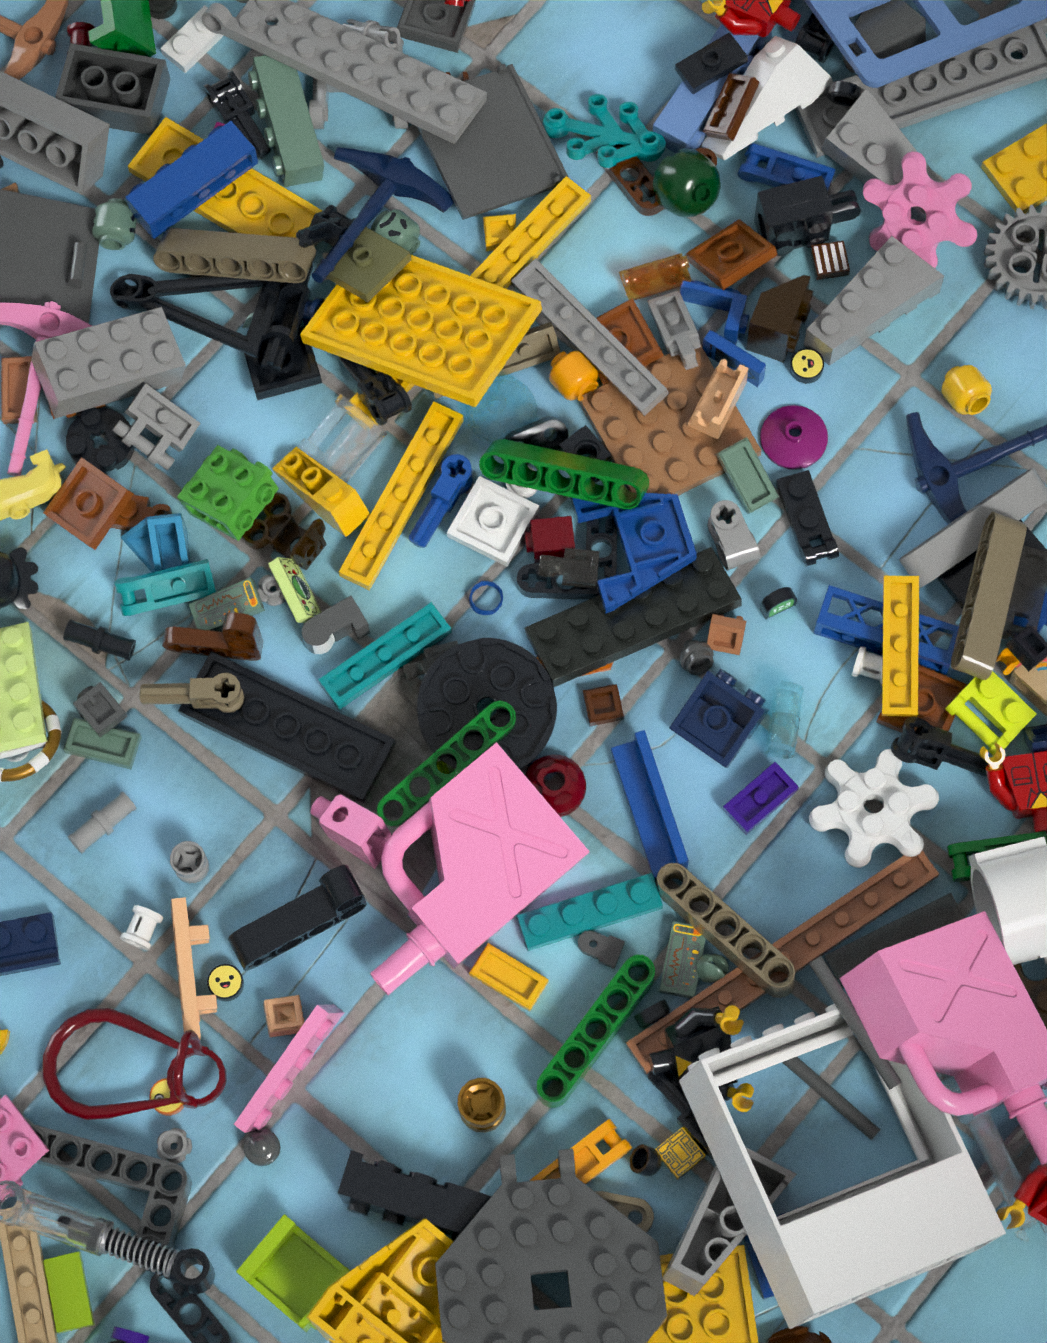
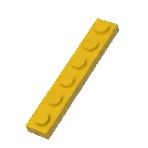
[339,401,464,591]

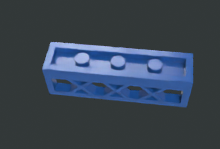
[814,585,959,675]
[611,730,689,881]

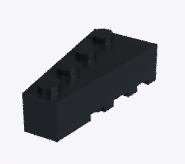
[338,1150,492,1242]

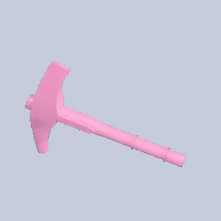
[0,301,92,476]

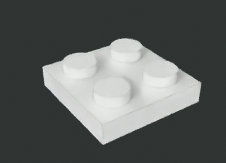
[447,476,539,567]

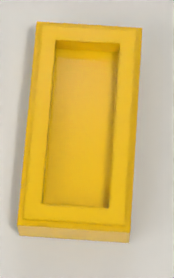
[469,943,549,1012]

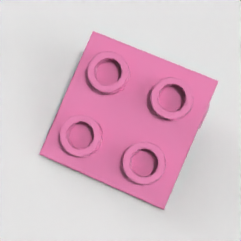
[0,1095,49,1197]

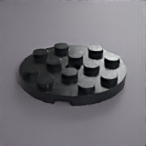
[417,638,557,770]

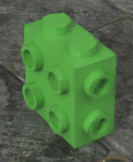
[177,445,279,541]

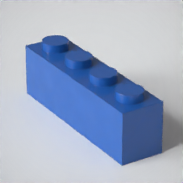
[125,121,258,239]

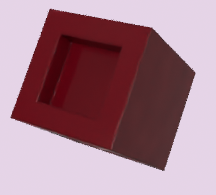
[525,516,575,563]

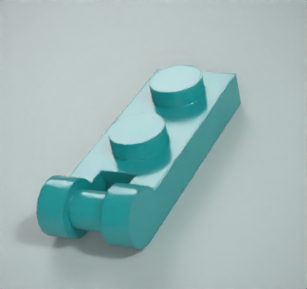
[114,559,216,616]

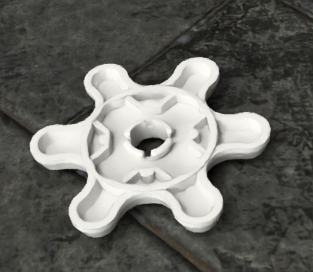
[809,749,939,868]

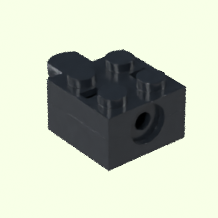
[754,176,861,256]

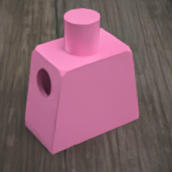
[310,794,391,869]

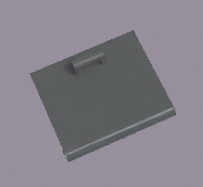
[418,64,569,220]
[0,189,99,324]

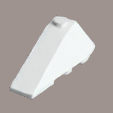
[700,36,833,160]

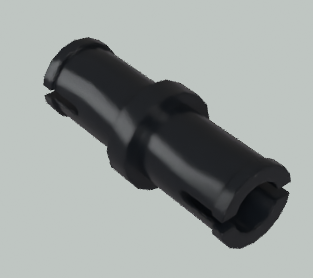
[63,619,136,661]

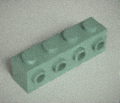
[248,55,324,187]

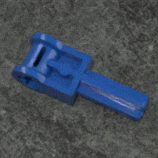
[408,454,473,548]

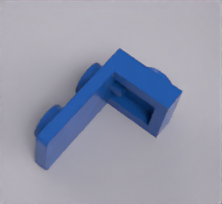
[680,280,750,345]

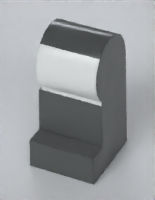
[302,596,370,654]

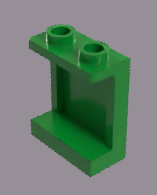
[88,0,156,57]

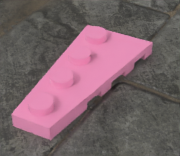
[234,1004,345,1133]

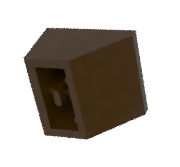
[746,275,814,363]

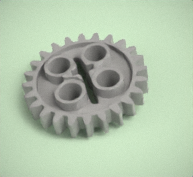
[984,205,1047,310]

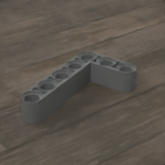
[30,1125,192,1272]

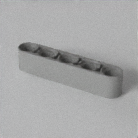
[899,468,1047,588]

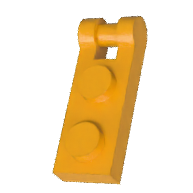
[530,1119,633,1185]

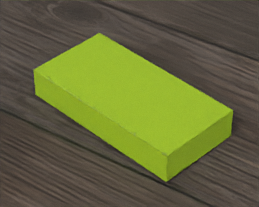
[43,1251,95,1334]

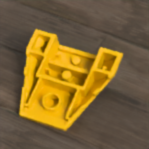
[306,1218,453,1343]

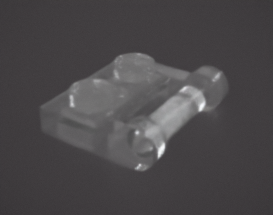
[298,393,388,483]

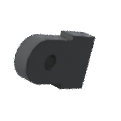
[578,931,625,969]

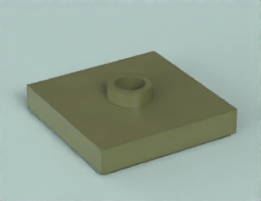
[317,227,412,302]

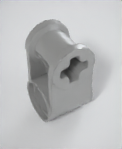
[707,500,760,571]

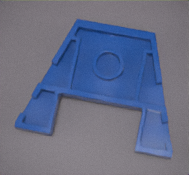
[570,493,697,613]

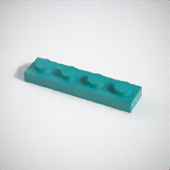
[318,602,452,710]
[517,873,663,951]

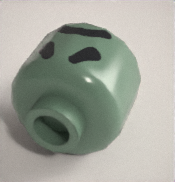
[92,198,137,250]
[371,209,420,255]

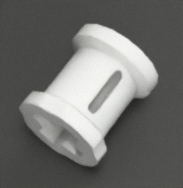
[852,646,882,685]
[120,905,163,951]

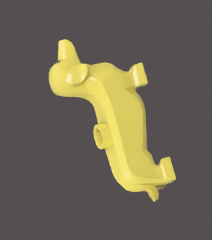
[0,449,66,521]

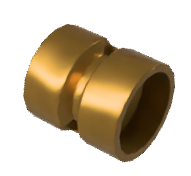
[457,1078,506,1133]

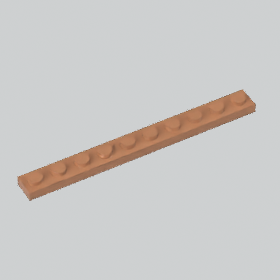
[626,851,939,1075]

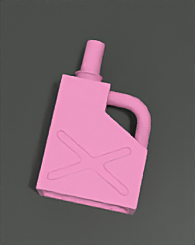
[370,742,590,996]
[839,911,1047,1165]

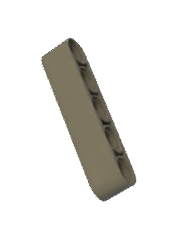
[153,228,316,283]
[951,512,1027,680]
[657,863,795,998]

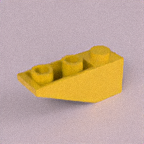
[272,446,370,537]

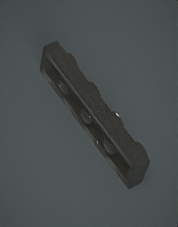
[824,893,965,989]

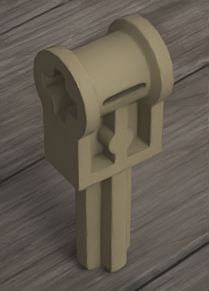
[140,673,244,713]

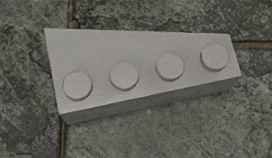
[821,88,941,222]
[804,236,944,366]

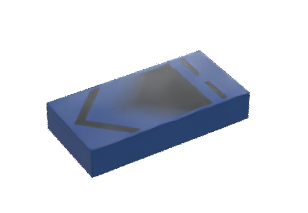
[702,330,766,387]

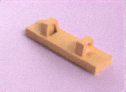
[171,897,217,1046]

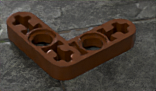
[596,144,717,216]
[162,612,264,661]

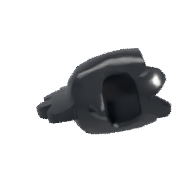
[0,547,39,610]

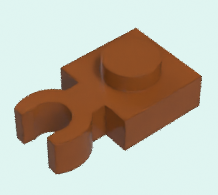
[111,495,172,531]

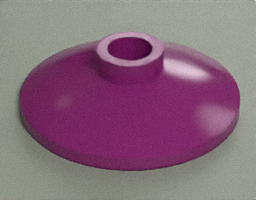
[760,405,828,470]

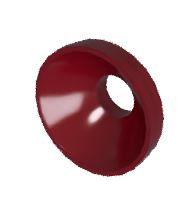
[525,754,586,817]

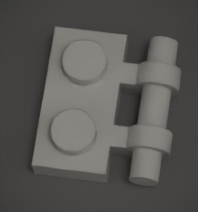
[112,383,201,470]

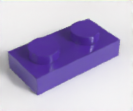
[723,762,799,835]

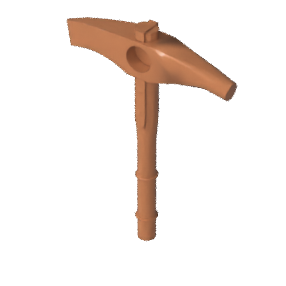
[0,0,69,80]

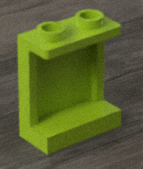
[236,1214,351,1332]

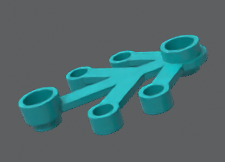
[543,94,666,168]

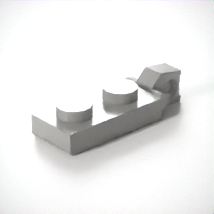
[647,290,700,370]

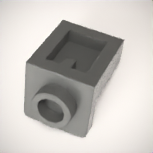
[73,682,128,738]

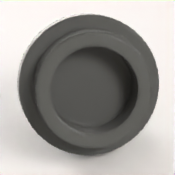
[679,640,714,675]
[244,1129,281,1166]

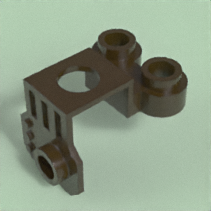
[242,493,327,570]

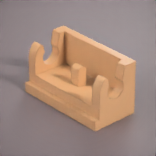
[688,359,749,439]

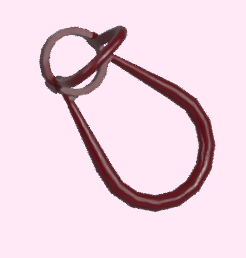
[42,1008,227,1120]

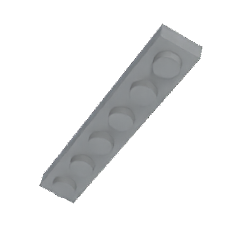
[511,258,669,416]

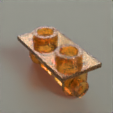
[619,253,692,300]

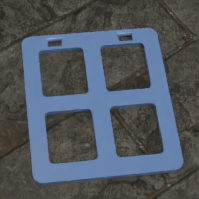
[804,0,1047,88]

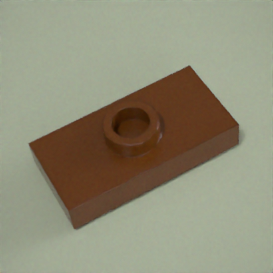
[703,73,760,141]

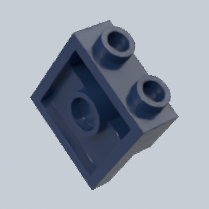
[669,669,769,768]

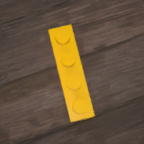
[882,575,919,717]

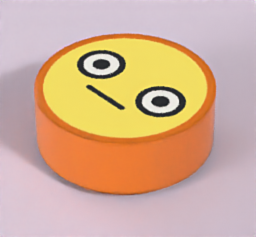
[149,1078,187,1116]

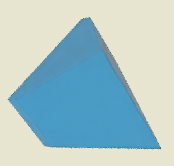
[120,513,190,572]

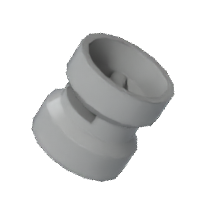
[170,841,209,884]

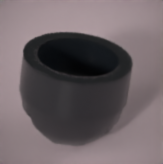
[630,1144,662,1176]

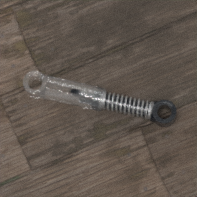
[0,1180,215,1294]

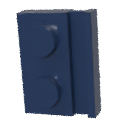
[0,912,61,976]

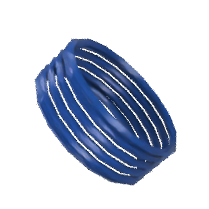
[469,581,503,615]

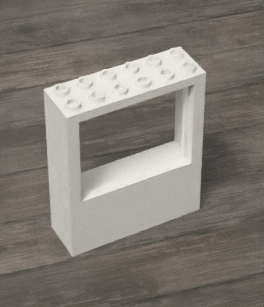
[679,1004,1006,1329]

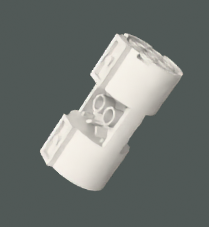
[968,837,1047,965]

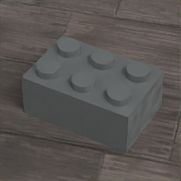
[55,43,170,135]

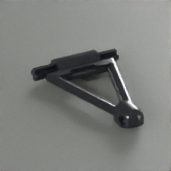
[110,264,313,374]

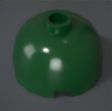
[653,148,721,217]

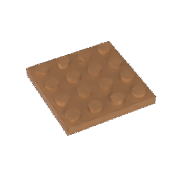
[579,345,762,496]

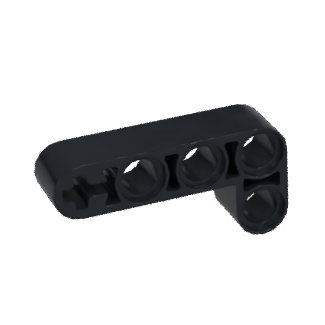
[228,865,367,971]

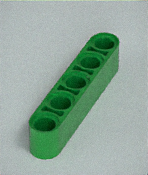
[479,439,649,509]
[377,701,516,827]
[537,955,655,1108]

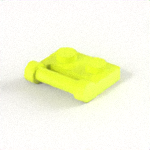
[945,671,1037,756]

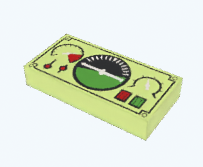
[269,557,321,623]

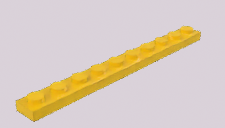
[344,176,591,432]

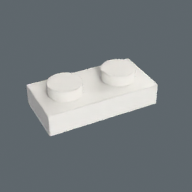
[160,5,224,73]

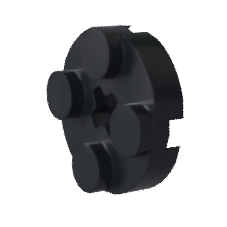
[66,407,135,474]

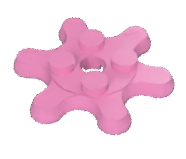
[863,151,977,268]

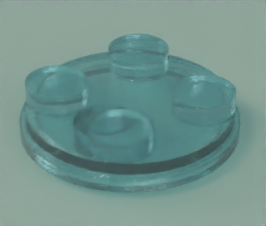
[466,375,537,445]

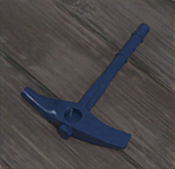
[312,147,454,283]
[906,412,1047,524]

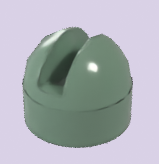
[697,954,729,983]

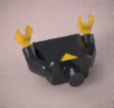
[648,1005,754,1112]

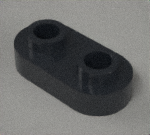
[504,416,569,465]

